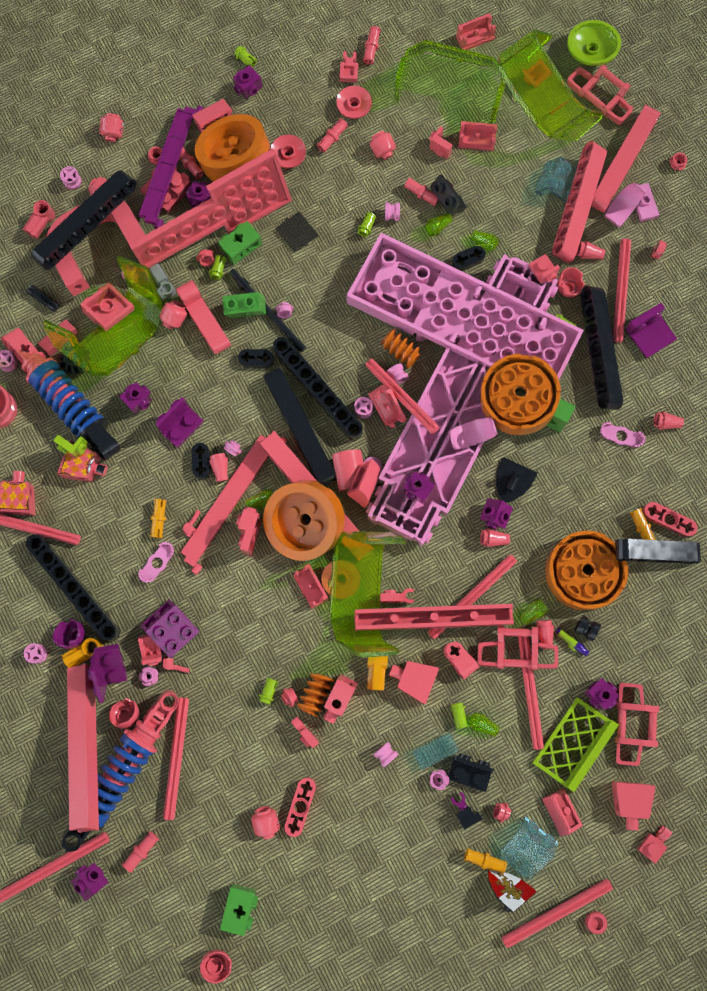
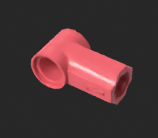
[22,200,55,239]

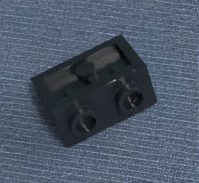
[430,175,467,215]
[448,753,494,792]

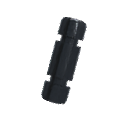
[27,285,60,312]

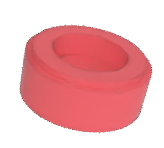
[651,240,667,259]
[585,911,607,934]

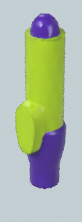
[556,629,590,656]

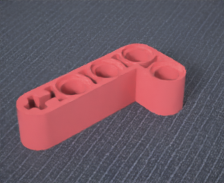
[176,280,231,355]

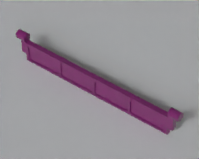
[139,106,204,229]

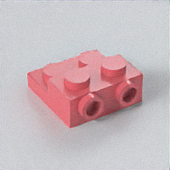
[140,168,191,214]
[80,283,135,331]
[236,507,262,557]

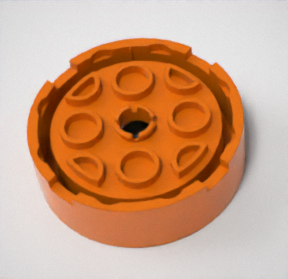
[195,114,270,181]
[480,354,561,435]
[263,480,345,561]
[545,531,628,611]

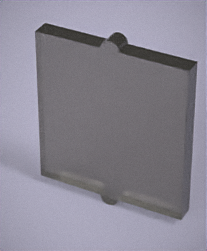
[276,211,318,253]

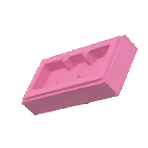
[636,183,659,222]

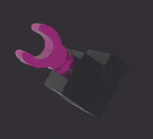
[451,792,482,829]

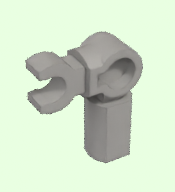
[145,264,176,307]

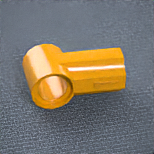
[62,638,103,668]
[367,650,388,691]

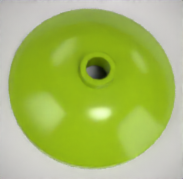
[567,20,621,66]

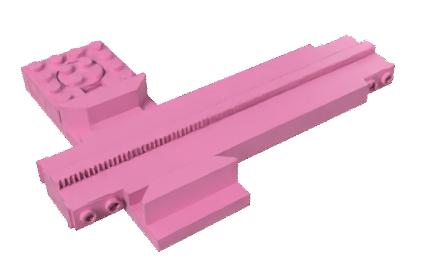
[347,233,584,547]

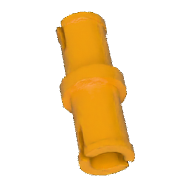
[150,499,167,538]
[629,508,656,540]
[464,848,507,874]

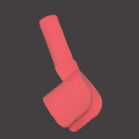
[183,510,201,537]
[163,658,189,673]

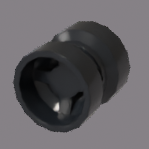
[574,615,601,641]

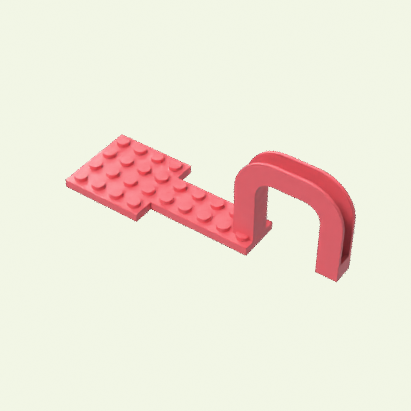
[47,149,292,296]

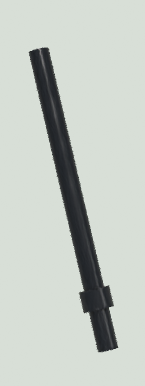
[229,269,307,353]

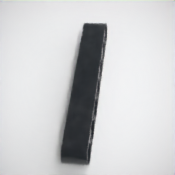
[31,170,137,270]
[580,285,623,410]
[273,337,363,441]
[263,367,337,486]
[26,534,120,642]

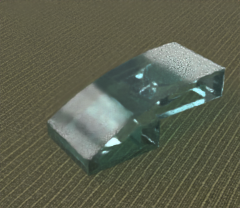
[413,733,459,770]

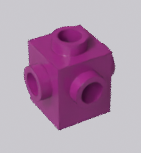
[233,65,262,99]
[186,181,211,208]
[119,382,152,415]
[402,471,435,504]
[480,498,513,530]
[584,678,619,710]
[71,863,109,902]

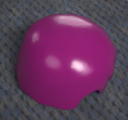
[52,619,85,649]

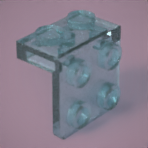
[535,156,576,204]
[499,816,558,880]

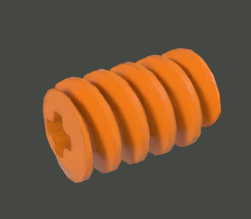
[380,328,421,368]
[297,673,335,718]

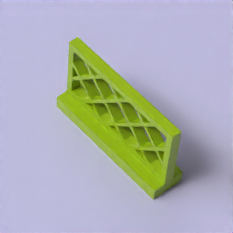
[533,697,619,793]

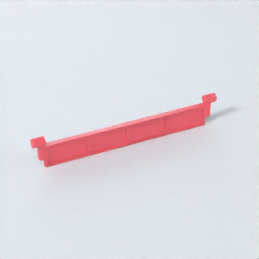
[180,435,287,575]

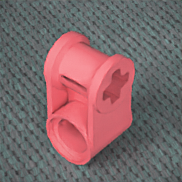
[443,642,479,680]

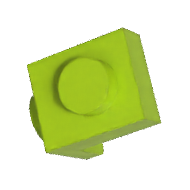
[53,435,88,458]

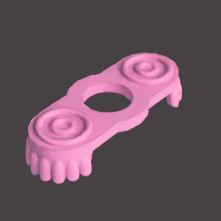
[600,422,645,448]
[138,542,174,583]

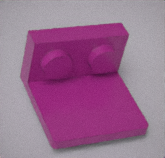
[625,303,677,358]
[155,397,204,448]
[140,599,199,658]
[88,644,127,703]

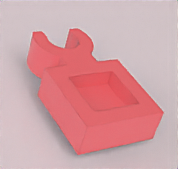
[340,51,358,83]
[291,717,320,748]

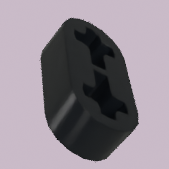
[452,246,486,271]
[238,349,274,368]
[192,443,210,480]

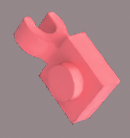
[380,588,414,604]
[637,825,672,864]

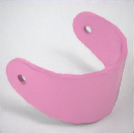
[604,183,646,228]
[449,417,497,450]

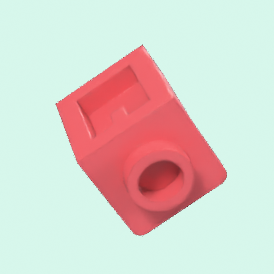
[529,254,560,284]

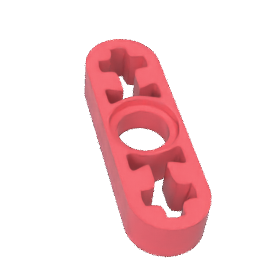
[642,502,697,538]
[285,777,316,837]

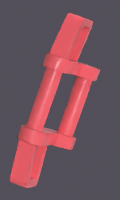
[567,65,633,125]
[477,626,558,670]
[615,683,659,766]

